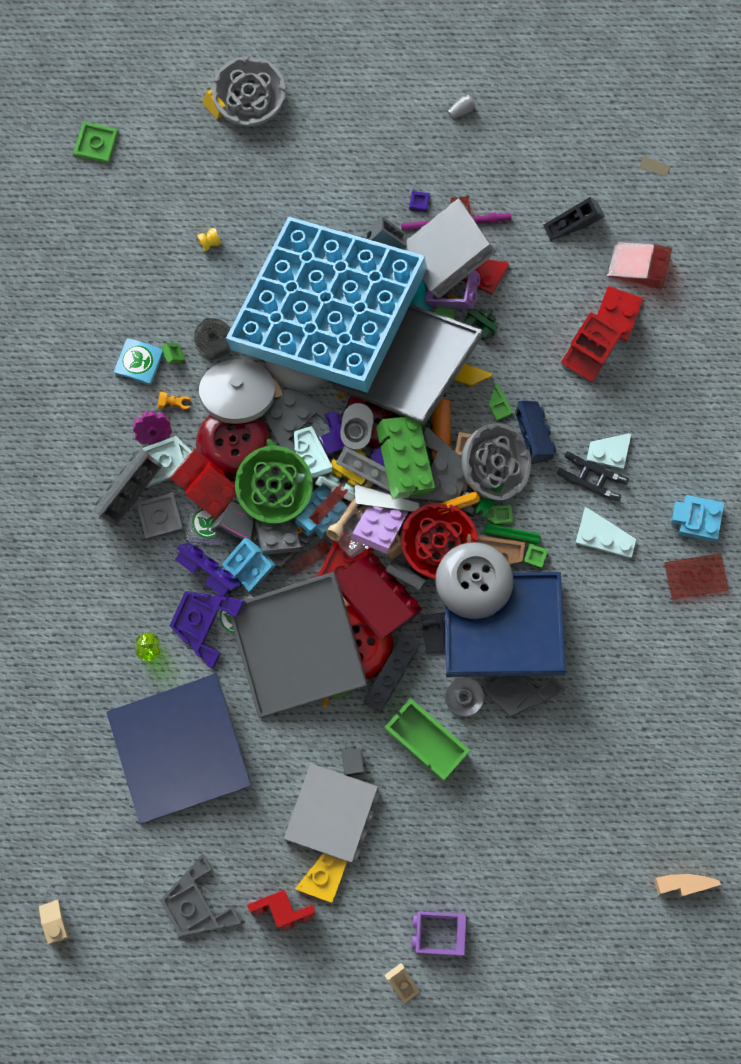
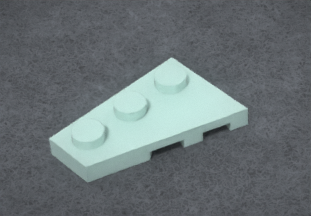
[575,507,636,558]

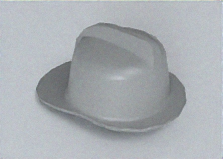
[340,403,373,449]

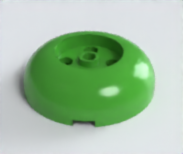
[235,446,313,523]

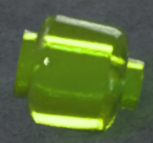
[135,632,161,661]

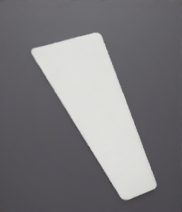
[355,485,419,511]

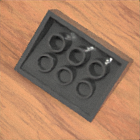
[94,448,163,526]

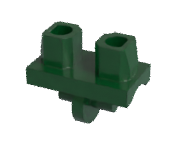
[464,308,498,341]

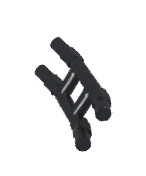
[557,451,629,502]

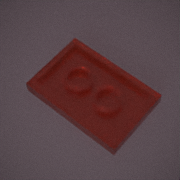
[664,553,729,600]

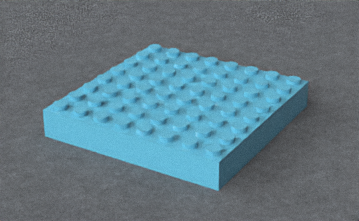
[226,217,427,393]

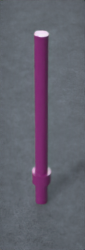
[401,212,511,231]

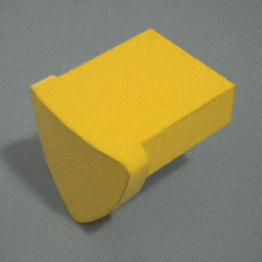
[203,89,226,119]

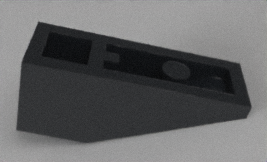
[543,197,605,241]

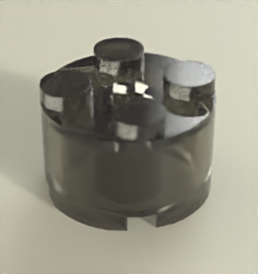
[194,318,231,361]

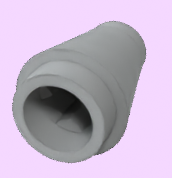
[448,95,476,120]

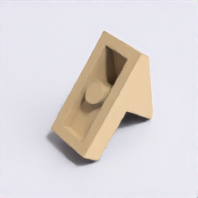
[385,963,420,1004]

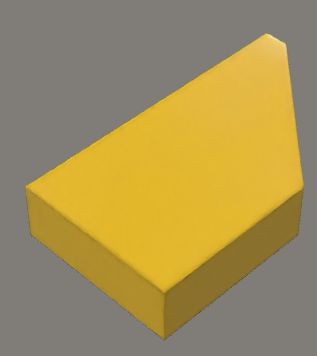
[453,364,493,387]

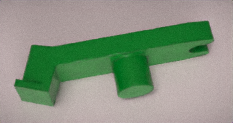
[475,483,505,519]

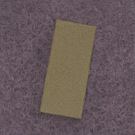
[639,156,670,177]

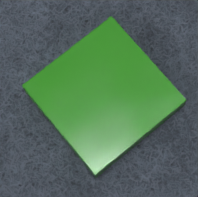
[73,121,119,164]

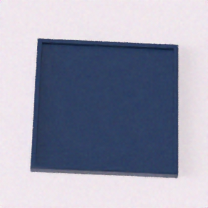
[445,572,566,677]
[106,673,252,824]

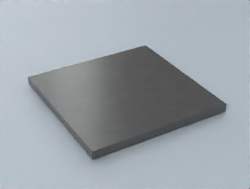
[332,304,484,425]
[229,572,368,718]

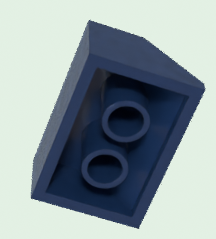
[515,401,556,465]

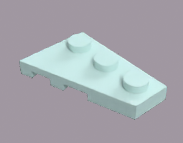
[294,426,333,483]

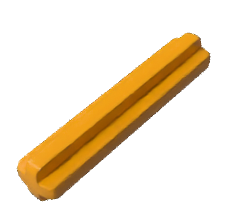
[437,492,480,515]

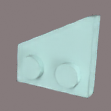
[586,434,631,470]
[315,474,355,502]

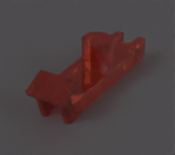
[309,484,348,525]
[286,540,331,575]

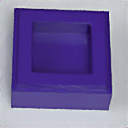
[409,191,430,212]

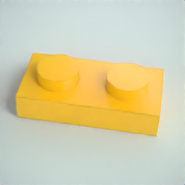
[331,459,366,487]

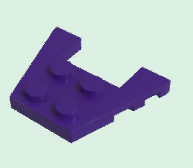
[170,591,245,669]

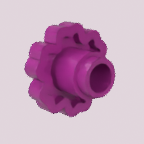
[133,411,172,446]

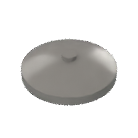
[199,359,275,424]

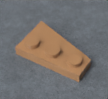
[465,534,525,571]

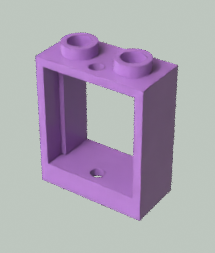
[425,270,480,309]
[412,911,466,956]

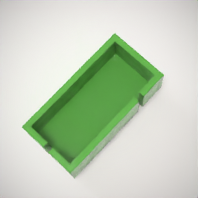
[376,417,435,500]
[384,698,470,783]

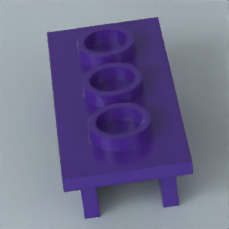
[175,542,242,596]

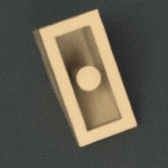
[39,900,70,945]

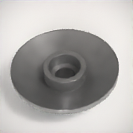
[445,677,484,716]

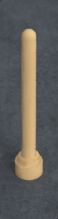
[326,480,374,541]

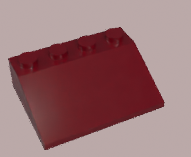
[337,552,423,640]

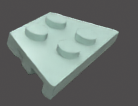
[142,436,191,488]

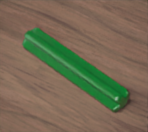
[484,523,541,544]

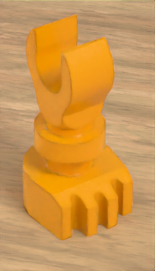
[157,392,191,410]

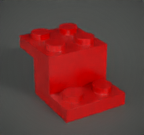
[597,286,643,342]
[561,312,623,383]
[170,448,236,519]
[247,889,316,931]

